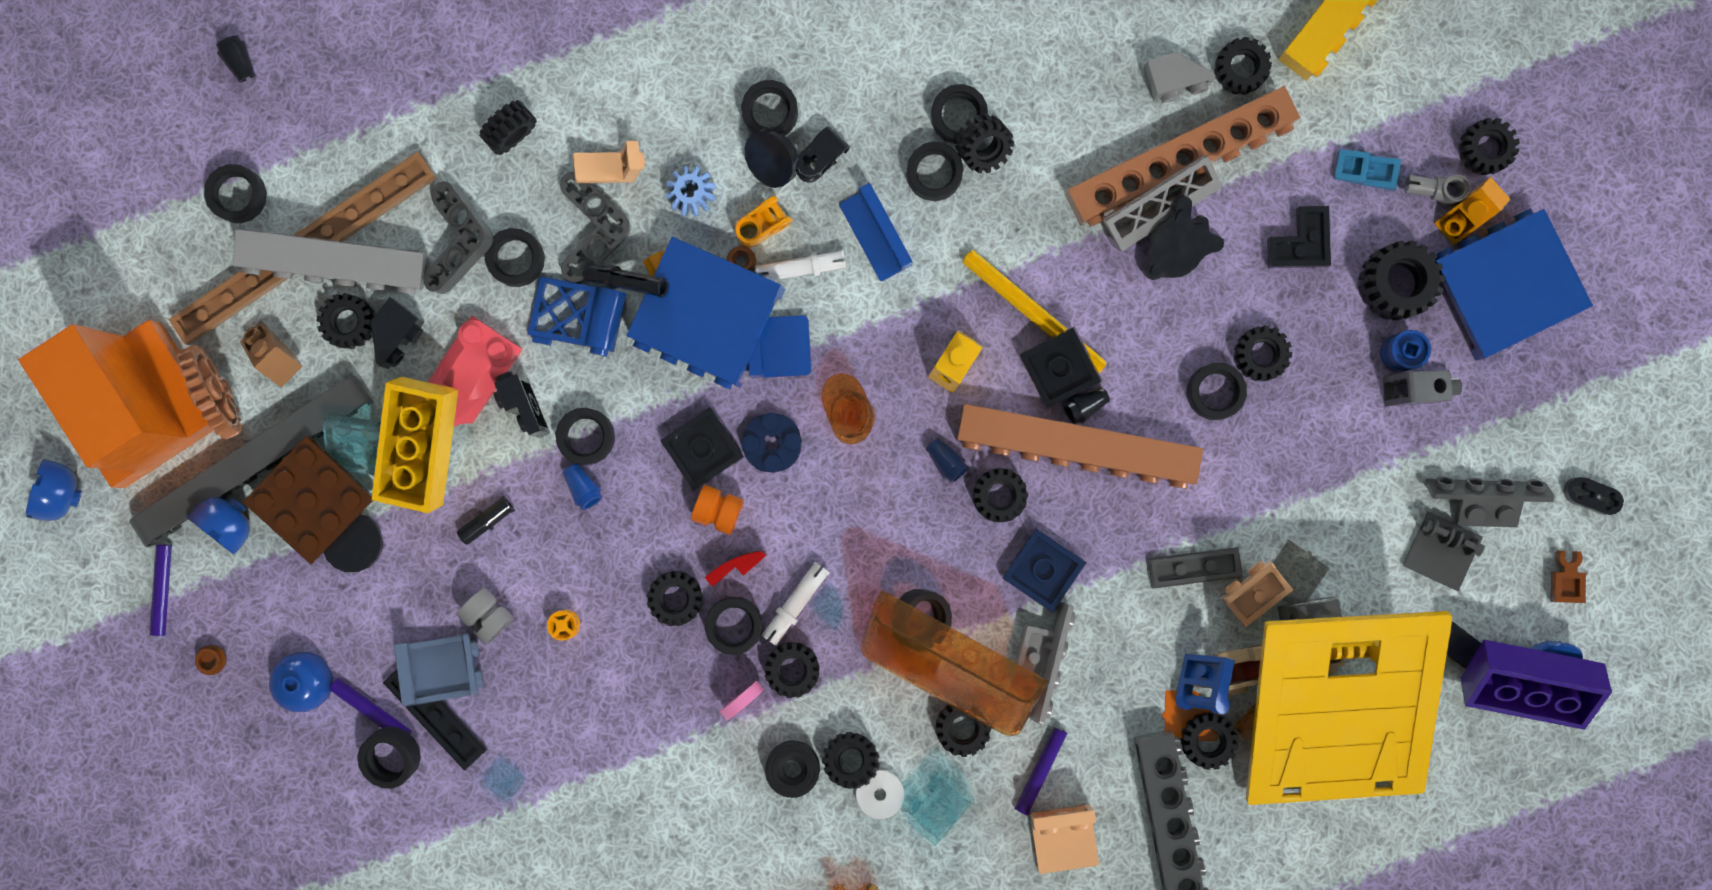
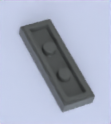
[1148,547,1243,589]

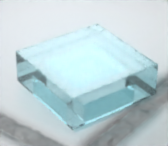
[484,760,527,803]

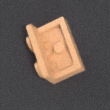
[1221,561,1293,628]

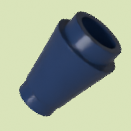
[926,438,969,483]

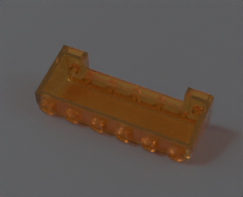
[860,590,1048,737]

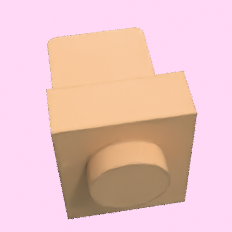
[572,141,645,183]

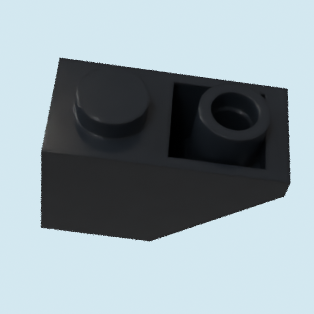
[371,297,425,369]

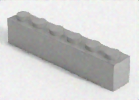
[233,229,427,294]

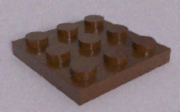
[243,436,373,565]

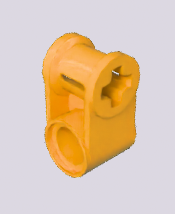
[735,196,793,248]

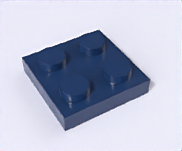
[1002,529,1086,613]

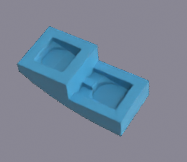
[1334,149,1401,191]

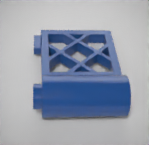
[527,276,627,357]

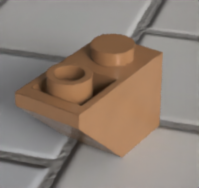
[240,321,303,387]

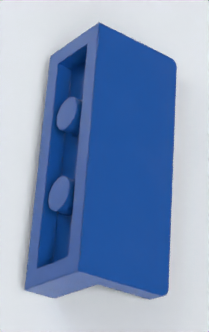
[839,182,913,281]

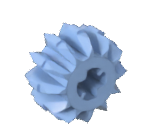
[665,166,716,217]

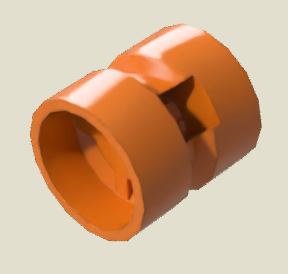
[691,484,745,535]

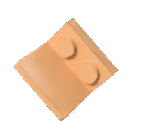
[1030,804,1099,874]

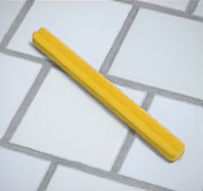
[962,250,1107,373]

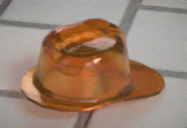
[821,373,876,445]

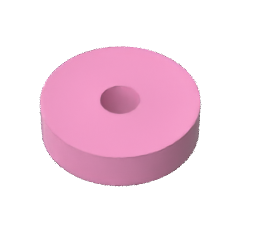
[719,680,764,721]

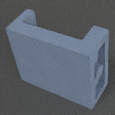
[394,633,484,707]

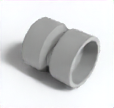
[456,587,514,645]

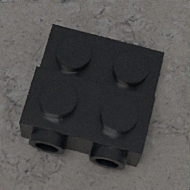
[493,372,550,438]

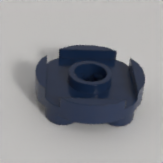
[742,413,802,473]

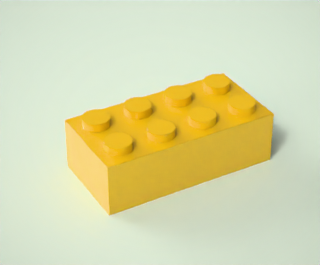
[371,377,459,514]

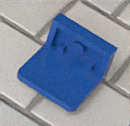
[744,315,811,379]

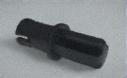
[457,496,515,545]

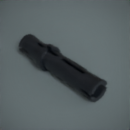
[582,262,669,298]

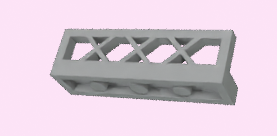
[1103,155,1223,251]

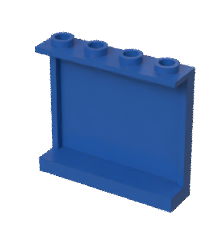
[1435,208,1593,361]
[626,237,786,390]

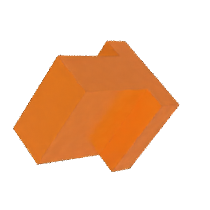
[18,320,214,488]

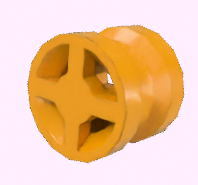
[547,609,580,641]

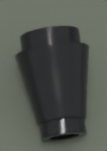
[216,35,256,83]
[1063,387,1110,424]

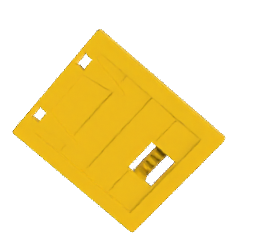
[1246,611,1453,805]

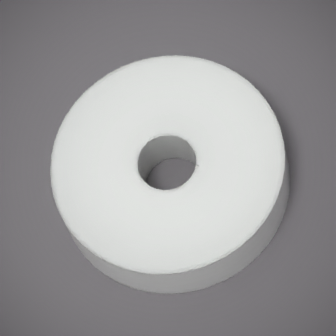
[856,769,904,819]

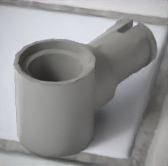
[1404,174,1470,206]

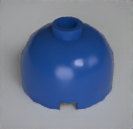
[25,459,82,521]
[186,497,250,555]
[269,652,333,712]

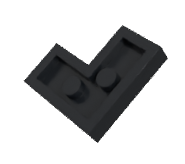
[1267,206,1331,268]

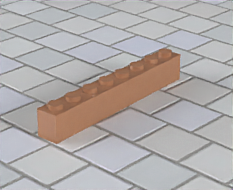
[956,404,1203,489]

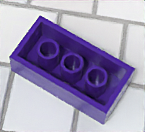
[1460,640,1612,730]

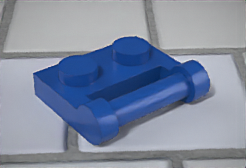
[1175,654,1235,714]

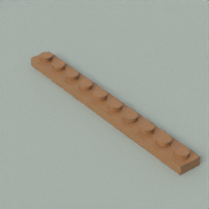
[168,152,437,345]

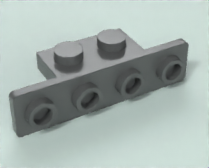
[1426,477,1555,528]

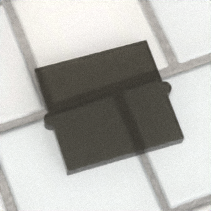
[1272,540,1329,604]

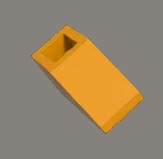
[1434,176,1510,246]

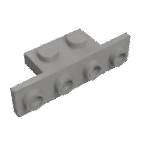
[1010,602,1075,725]

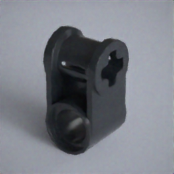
[796,126,850,183]

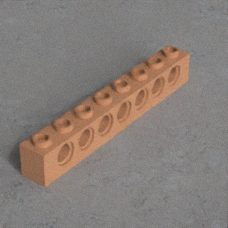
[1065,86,1301,227]

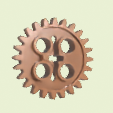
[177,344,243,440]

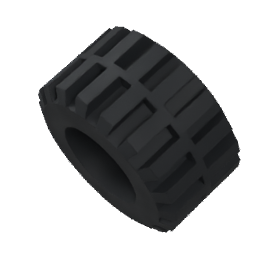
[1358,241,1445,320]

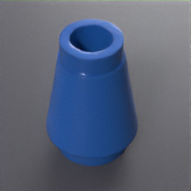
[563,464,603,510]

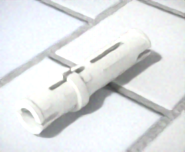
[755,249,847,281]
[761,561,830,646]

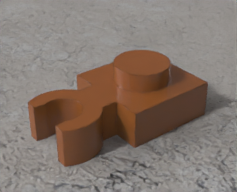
[1550,551,1586,603]

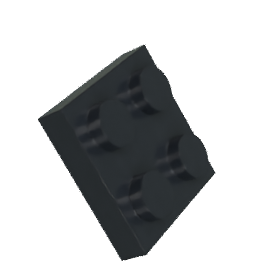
[1020,326,1102,408]
[660,407,744,491]

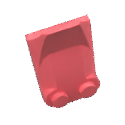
[428,316,523,426]

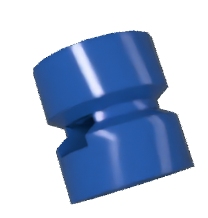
[1380,330,1431,372]

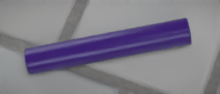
[149,545,172,636]
[330,678,412,734]
[1014,727,1068,816]

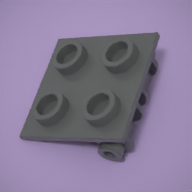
[1403,511,1485,592]

